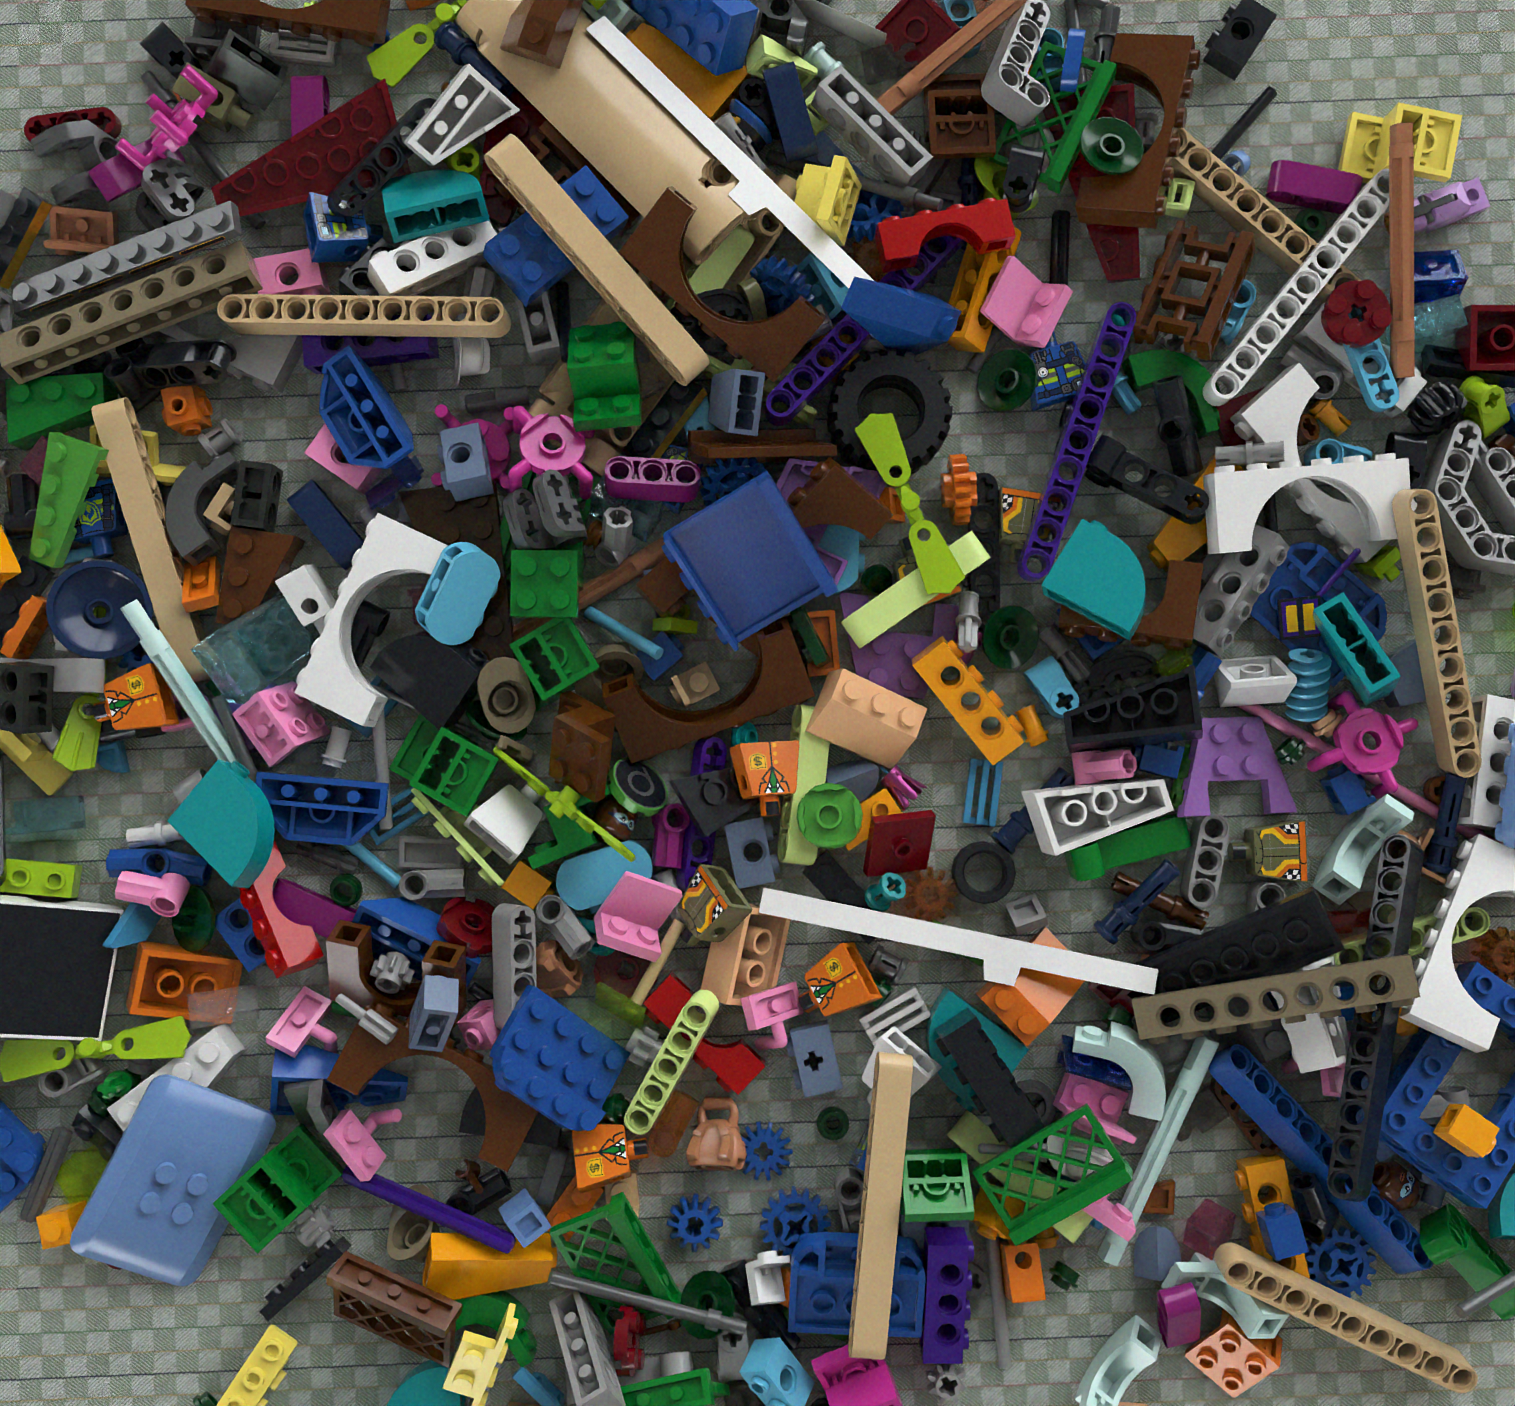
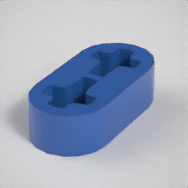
[1060,28,1086,92]

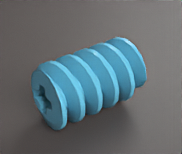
[1285,648,1332,722]

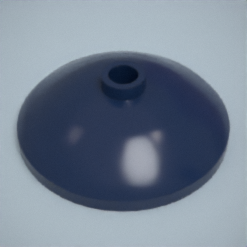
[46,560,153,659]

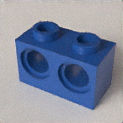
[215,898,266,973]

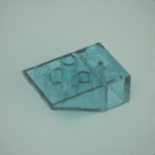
[190,593,315,704]

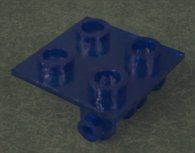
[365,455,424,510]
[1057,1035,1132,1090]

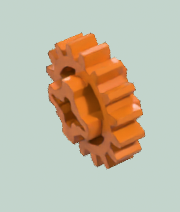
[940,454,978,525]

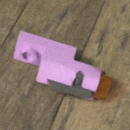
[1384,177,1490,235]

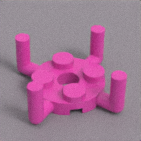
[115,64,218,172]
[431,404,513,494]
[508,406,595,499]
[1307,691,1418,799]

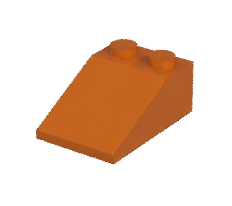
[976,926,1085,1047]
[126,941,243,1024]

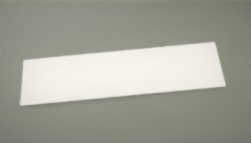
[794,0,887,52]

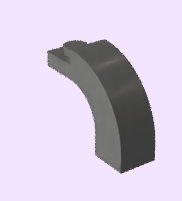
[165,451,240,567]

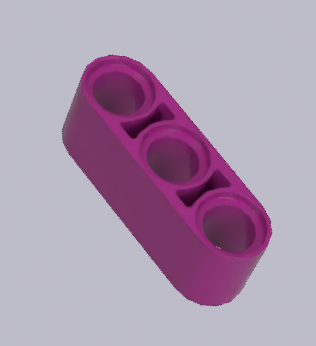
[290,75,330,137]
[88,138,186,202]
[1265,160,1363,214]
[604,456,701,502]
[272,878,357,938]
[1157,1282,1201,1349]

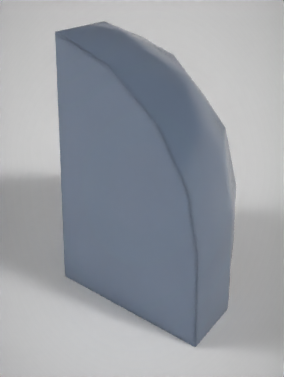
[825,760,879,802]
[1134,1226,1181,1281]

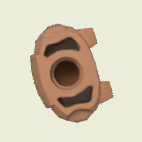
[514,940,584,998]
[686,1097,747,1171]

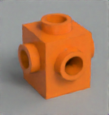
[161,385,213,436]

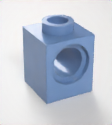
[498,1188,552,1248]

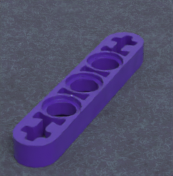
[676,737,727,893]

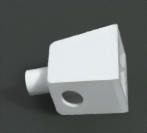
[275,564,336,636]
[463,784,543,864]
[862,1026,942,1105]

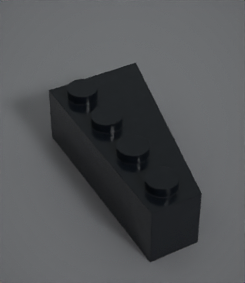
[1063,665,1203,753]
[934,1008,1045,1148]

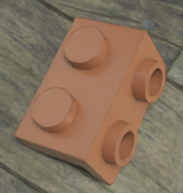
[43,205,119,256]

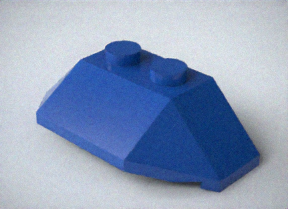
[319,345,414,469]
[255,772,389,846]
[352,897,481,987]

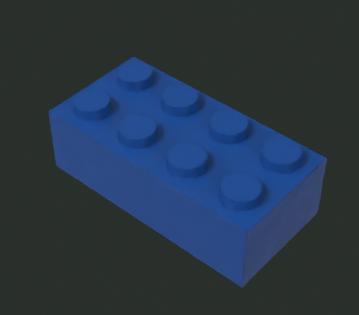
[630,0,759,76]
[483,165,629,307]

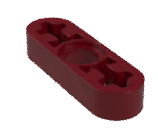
[24,107,122,143]

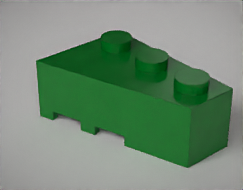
[5,373,118,451]

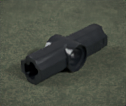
[1152,375,1203,477]

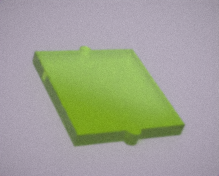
[595,981,646,1029]
[56,1145,108,1204]

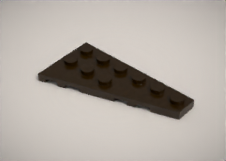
[398,480,516,661]

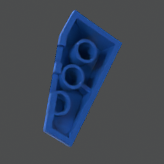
[841,276,962,356]
[270,1045,408,1116]

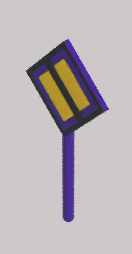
[1277,548,1361,640]

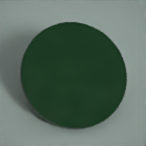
[172,886,216,951]

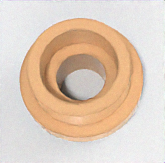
[1311,708,1343,738]

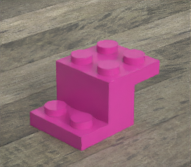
[811,1345,903,1406]

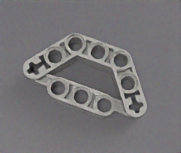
[1421,420,1515,576]

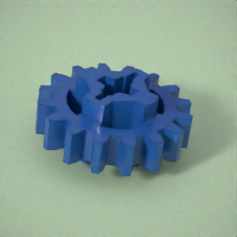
[847,180,904,242]
[749,256,815,315]
[700,457,766,507]
[760,1186,831,1256]
[1305,1225,1377,1298]

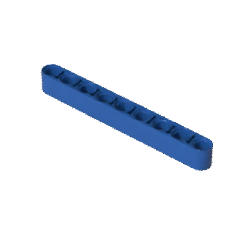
[1208,1044,1434,1275]

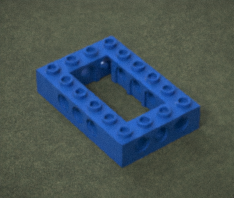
[1357,962,1515,1209]

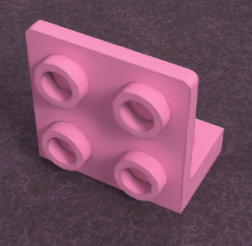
[981,256,1073,348]
[232,681,330,767]
[594,871,683,962]
[1053,1068,1136,1145]

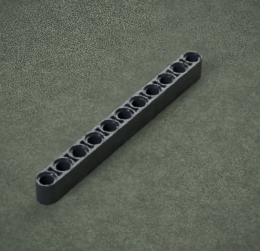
[1327,834,1423,1202]

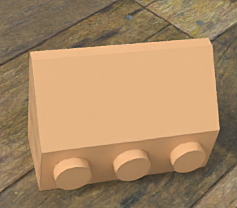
[806,668,928,770]
[701,903,791,1006]

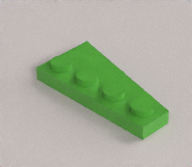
[29,432,109,568]

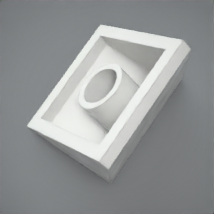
[1213,655,1297,708]

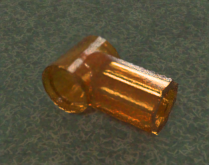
[649,1089,700,1158]

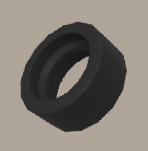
[951,841,1016,904]

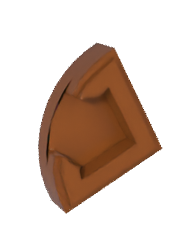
[1142,1179,1175,1215]

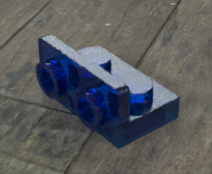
[1414,249,1469,304]

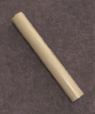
[627,918,686,1011]

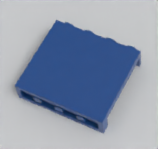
[661,471,838,652]

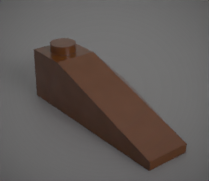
[500,0,584,69]

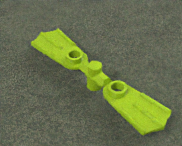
[366,0,468,88]
[855,413,965,594]
[52,607,108,772]
[493,746,636,862]
[0,1016,192,1082]

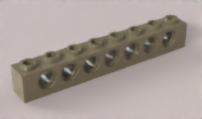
[0,240,263,385]
[1132,954,1420,1044]

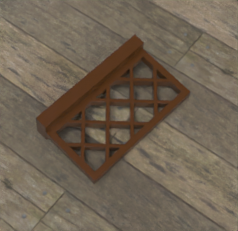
[688,428,837,464]
[326,1251,463,1368]

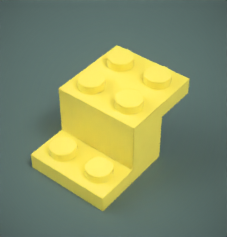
[1338,102,1463,187]
[794,155,862,252]

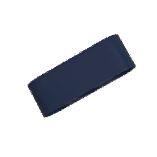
[762,61,818,163]
[287,479,364,571]

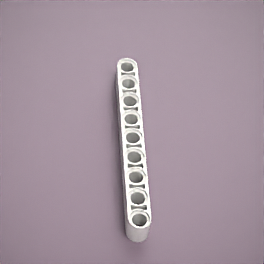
[1203,168,1389,406]

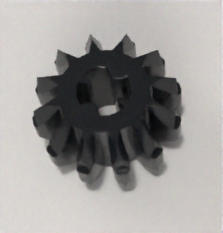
[1407,380,1468,436]

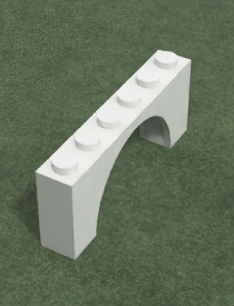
[1230,363,1417,564]
[1203,453,1412,554]
[294,513,448,727]
[1399,834,1515,1053]

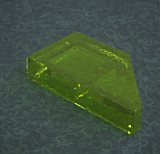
[1157,647,1193,677]

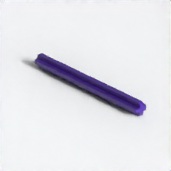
[341,1165,516,1254]

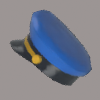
[729,98,773,153]

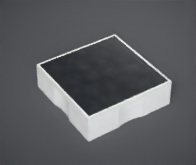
[0,895,124,1041]

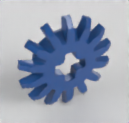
[741,1121,793,1181]

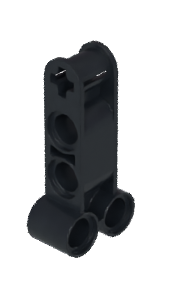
[104,337,237,401]
[1084,435,1209,525]

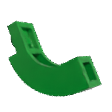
[1121,350,1221,439]
[455,1291,537,1367]

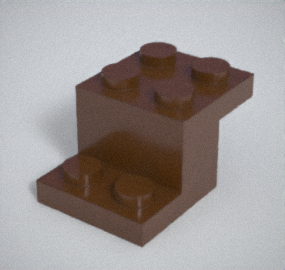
[922,73,996,159]
[548,690,616,802]

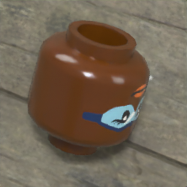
[591,795,638,844]
[1372,1161,1420,1212]

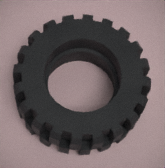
[827,349,953,478]

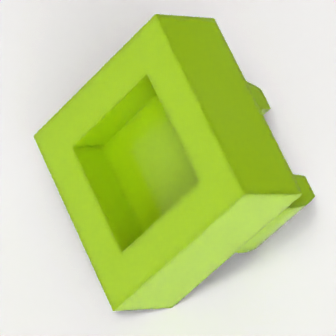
[1354,545,1401,582]
[652,604,698,635]

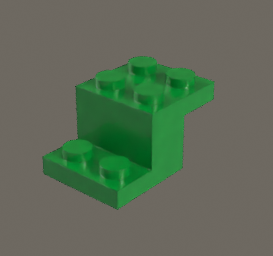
[567,321,642,432]
[510,535,584,618]
[509,618,601,714]
[389,714,501,817]
[528,781,612,870]
[213,1123,344,1254]
[900,1148,975,1222]

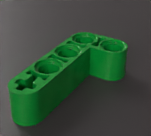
[1064,813,1192,881]
[1420,1203,1515,1321]

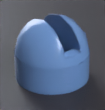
[1222,150,1251,177]

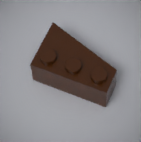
[215,527,306,631]
[636,557,697,618]

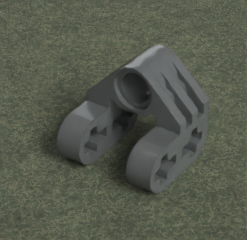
[748,0,809,59]
[31,120,120,205]
[135,157,204,232]
[503,469,587,550]

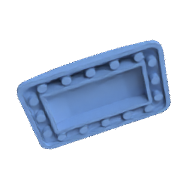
[70,1074,276,1286]

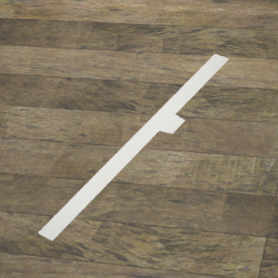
[586,16,874,288]
[759,888,1158,995]

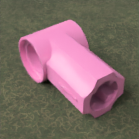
[1071,749,1137,785]
[115,871,190,917]

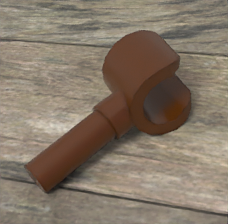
[1488,434,1515,457]
[455,1159,484,1194]

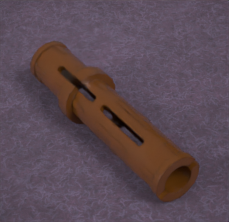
[1110,871,1209,931]

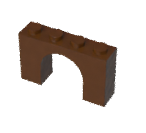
[1058,560,1204,651]
[326,920,467,1027]

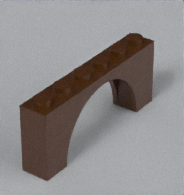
[185,0,390,47]
[1075,33,1200,229]
[618,186,826,382]
[702,457,893,657]
[601,616,815,764]
[327,1003,539,1172]

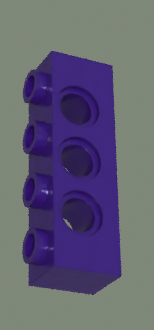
[301,314,439,374]
[919,1227,974,1364]

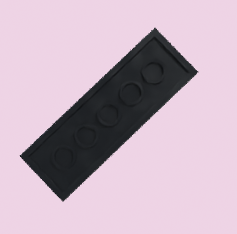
[1133,887,1345,1024]

